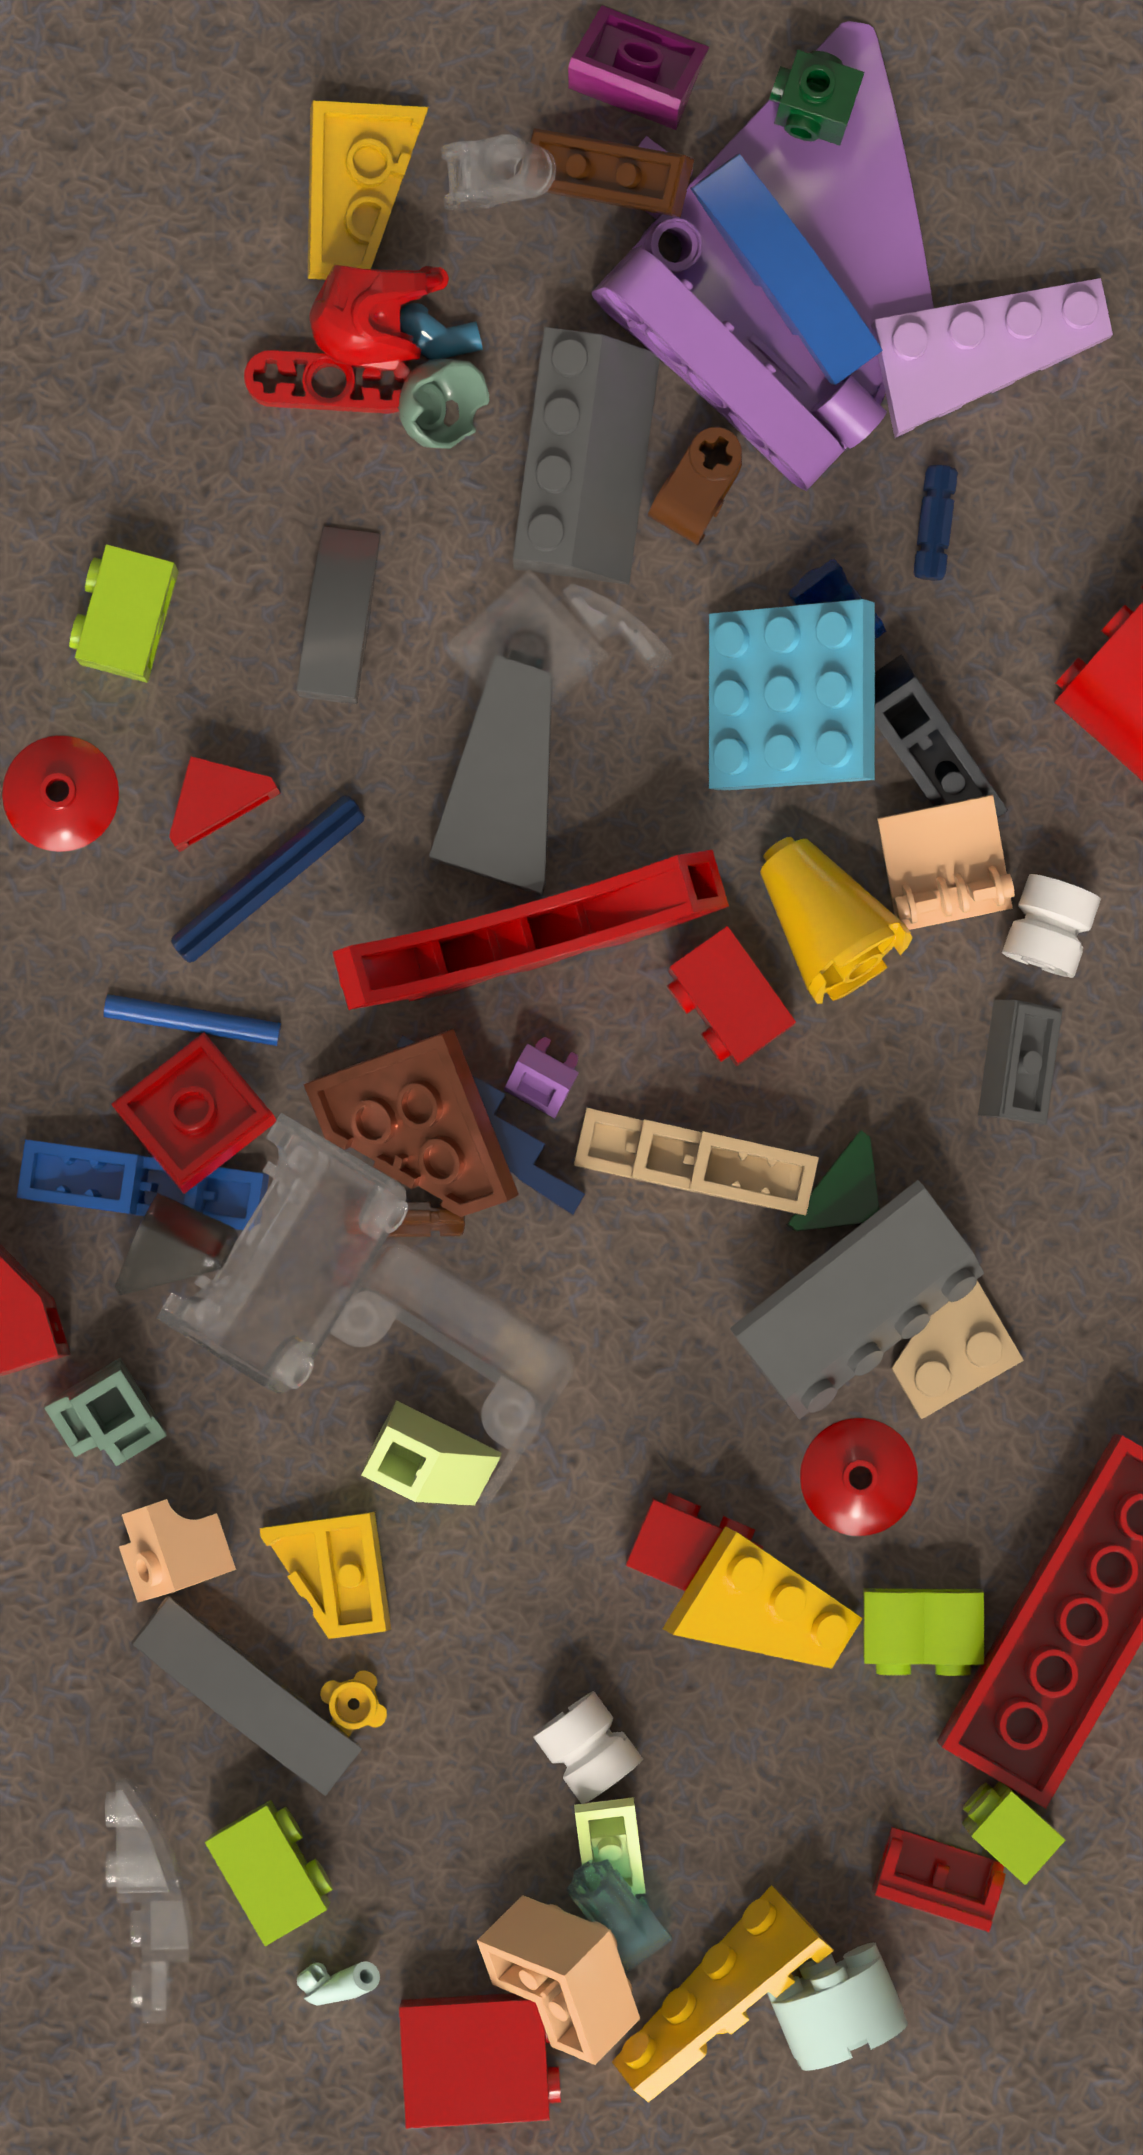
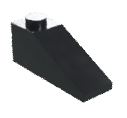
[875,654,1008,818]

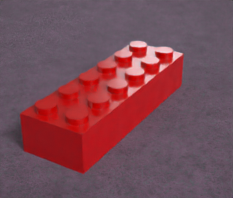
[937,1434,1143,1809]

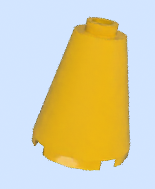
[760,837,912,1004]

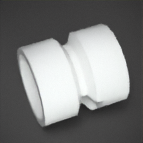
[1002,874,1101,978]
[533,1691,643,1804]

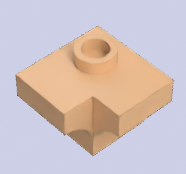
[119,1499,236,1602]

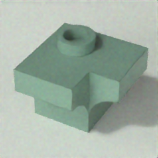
[44,1358,167,1466]

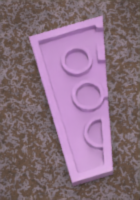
[871,278,1113,438]

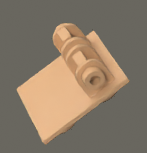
[877,795,1015,930]

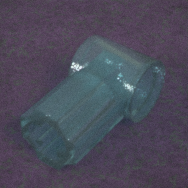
[566,1859,673,1974]

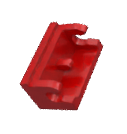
[872,1826,1006,1932]

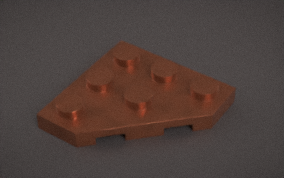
[303,1028,519,1217]

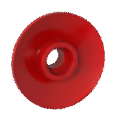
[2,736,119,852]
[800,1418,918,1536]

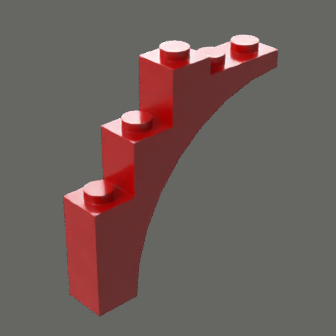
[332,849,729,1010]

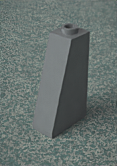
[429,650,553,896]

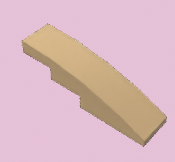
[574,1108,819,1216]

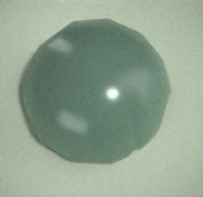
[398,359,489,449]

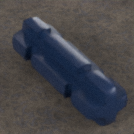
[913,465,958,581]

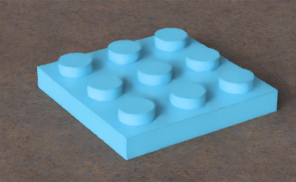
[709,599,875,790]

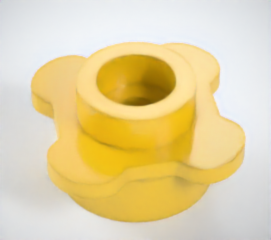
[320,1670,387,1736]

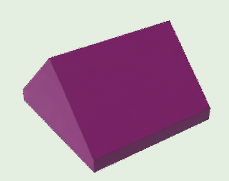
[568,5,709,130]

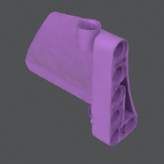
[591,21,934,491]

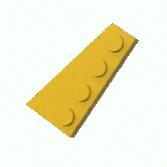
[612,1885,834,2102]

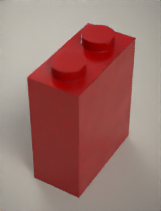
[399,1993,561,2129]

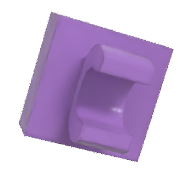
[504,1037,579,1119]

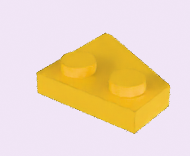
[259,1512,391,1639]

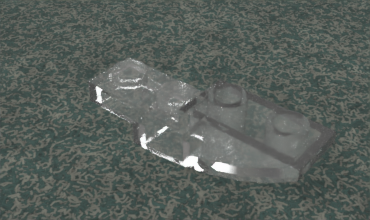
[105,1777,194,2023]

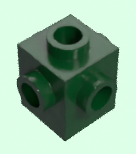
[769,50,865,146]

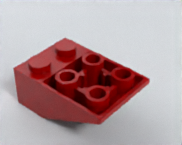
[0,1244,71,1376]

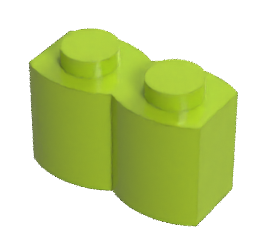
[863,1588,984,1676]

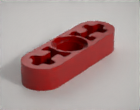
[244,350,410,414]

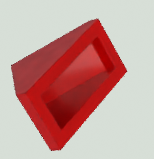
[169,756,281,852]

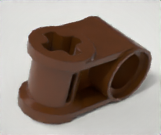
[648,427,742,545]

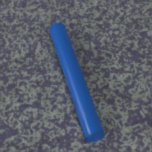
[104,994,281,1046]

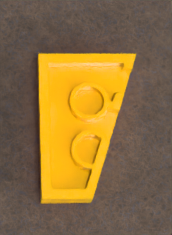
[308,100,429,280]
[662,1527,863,1669]

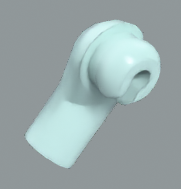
[297,1961,380,2006]

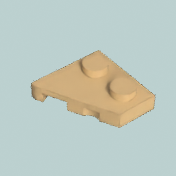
[891,1280,1024,1419]

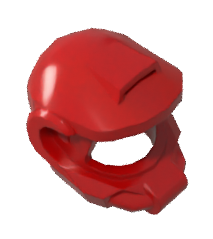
[309,264,449,371]

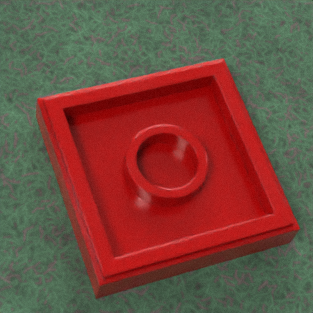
[111,1032,277,1194]

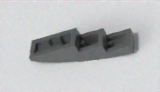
[131,1595,362,1796]

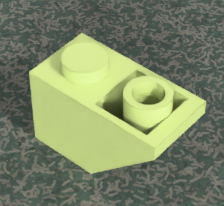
[362,1400,502,1506]

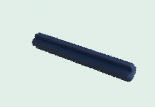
[171,795,365,963]

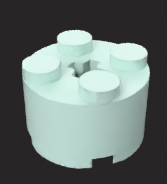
[767,1942,908,2071]

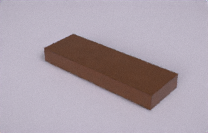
[520,128,694,218]

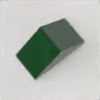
[786,1130,879,1232]

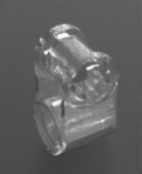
[441,134,556,211]

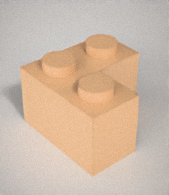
[477,1895,640,2065]

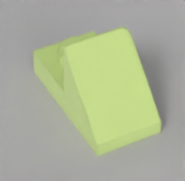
[574,1797,646,1901]

